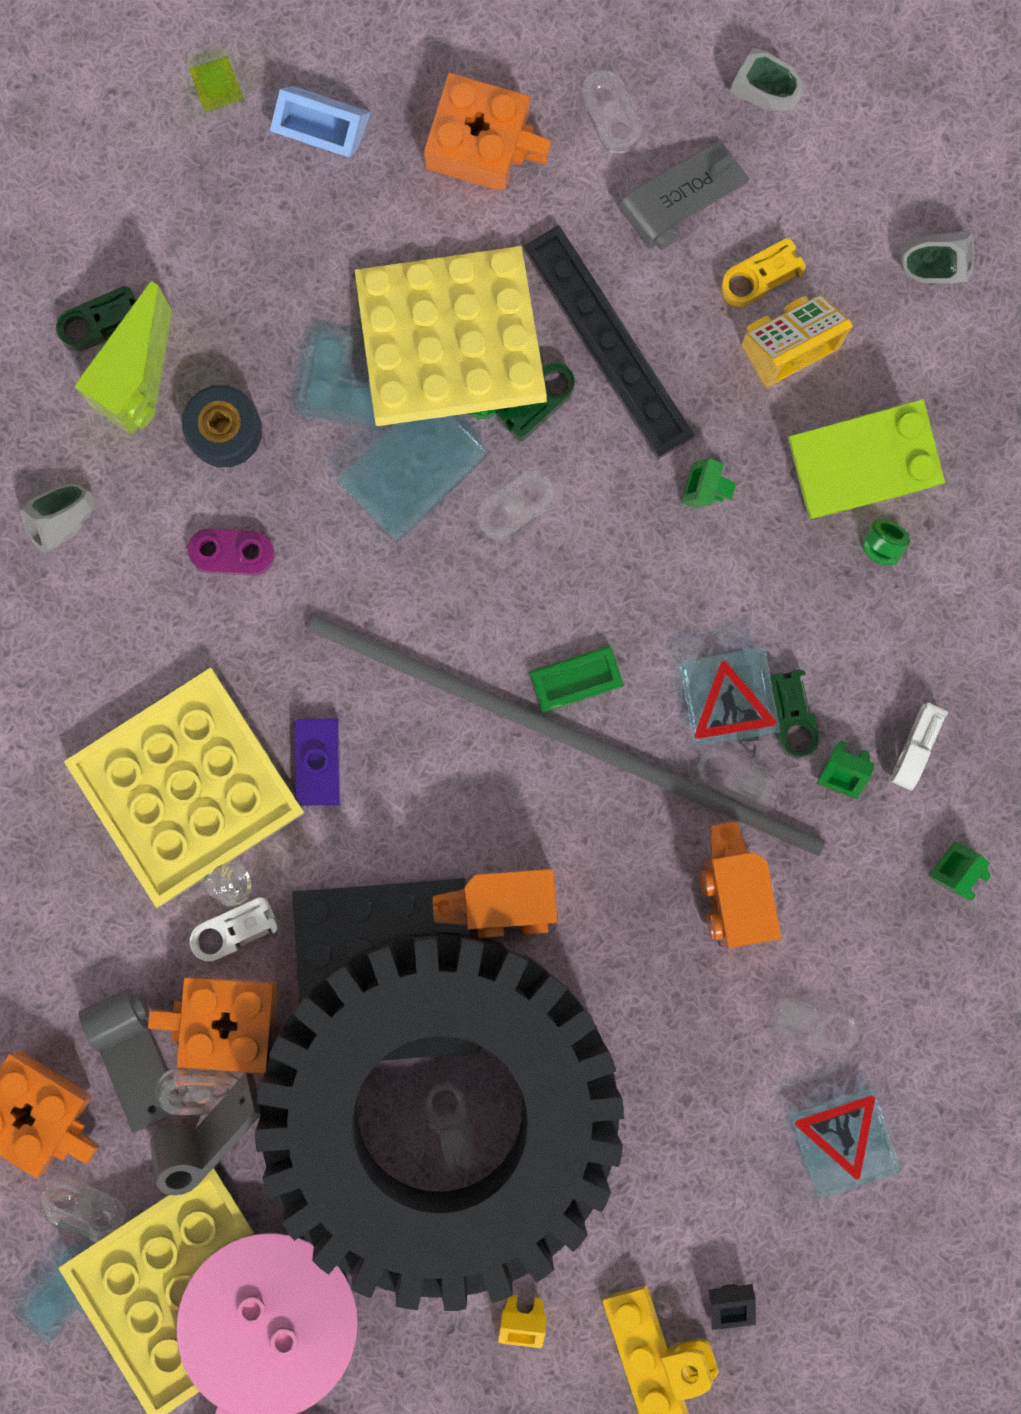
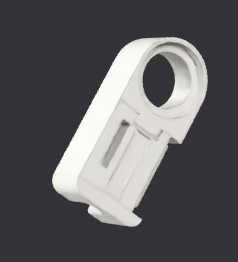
[890,702,948,791]
[190,897,279,961]

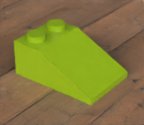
[74,281,172,435]
[787,399,945,519]

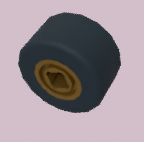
[182,385,262,467]

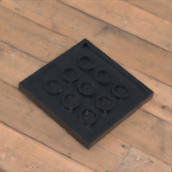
[292,878,479,1061]

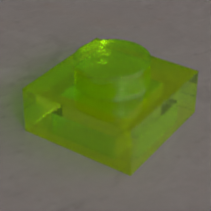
[189,55,244,113]

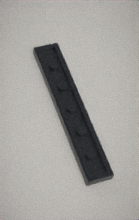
[523,225,695,460]

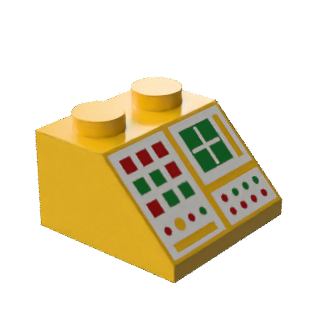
[741,294,853,388]

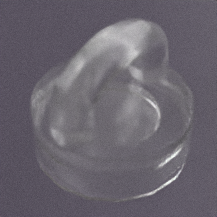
[203,861,251,907]

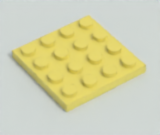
[355,246,547,426]
[64,667,305,908]
[58,1168,255,1414]

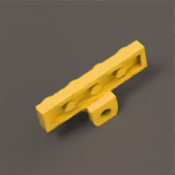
[602,1284,719,1414]

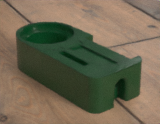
[56,286,137,351]
[497,363,575,441]
[766,669,819,758]

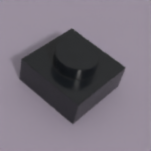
[708,1284,756,1330]

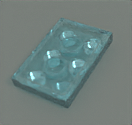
[336,416,488,544]

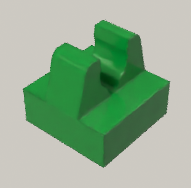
[681,458,736,508]
[817,741,875,799]
[928,841,990,900]

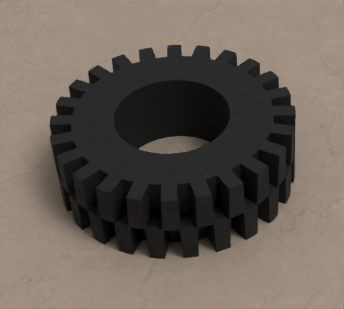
[255,932,624,1311]

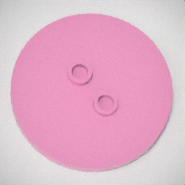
[176,1232,358,1414]

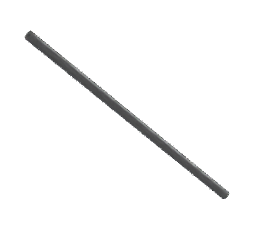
[307,615,825,856]

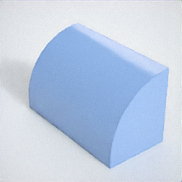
[270,86,371,158]

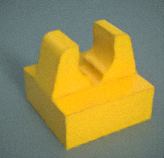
[498,1295,547,1349]

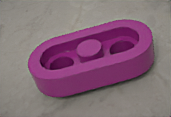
[188,528,275,576]

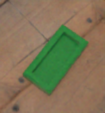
[529,645,624,713]

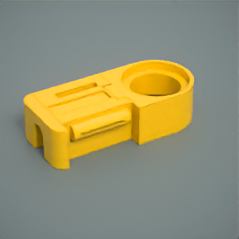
[721,238,806,307]

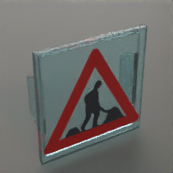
[679,647,780,747]
[789,1086,902,1200]

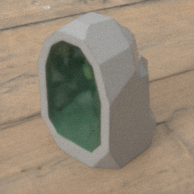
[730,48,802,112]
[900,232,975,283]
[20,484,95,553]

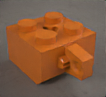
[424,73,551,190]
[698,821,782,948]
[433,869,558,938]
[148,976,278,1073]
[0,1050,100,1178]

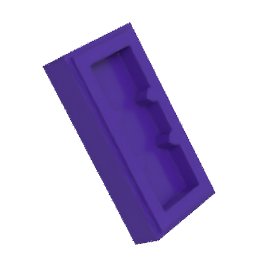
[295,718,340,806]

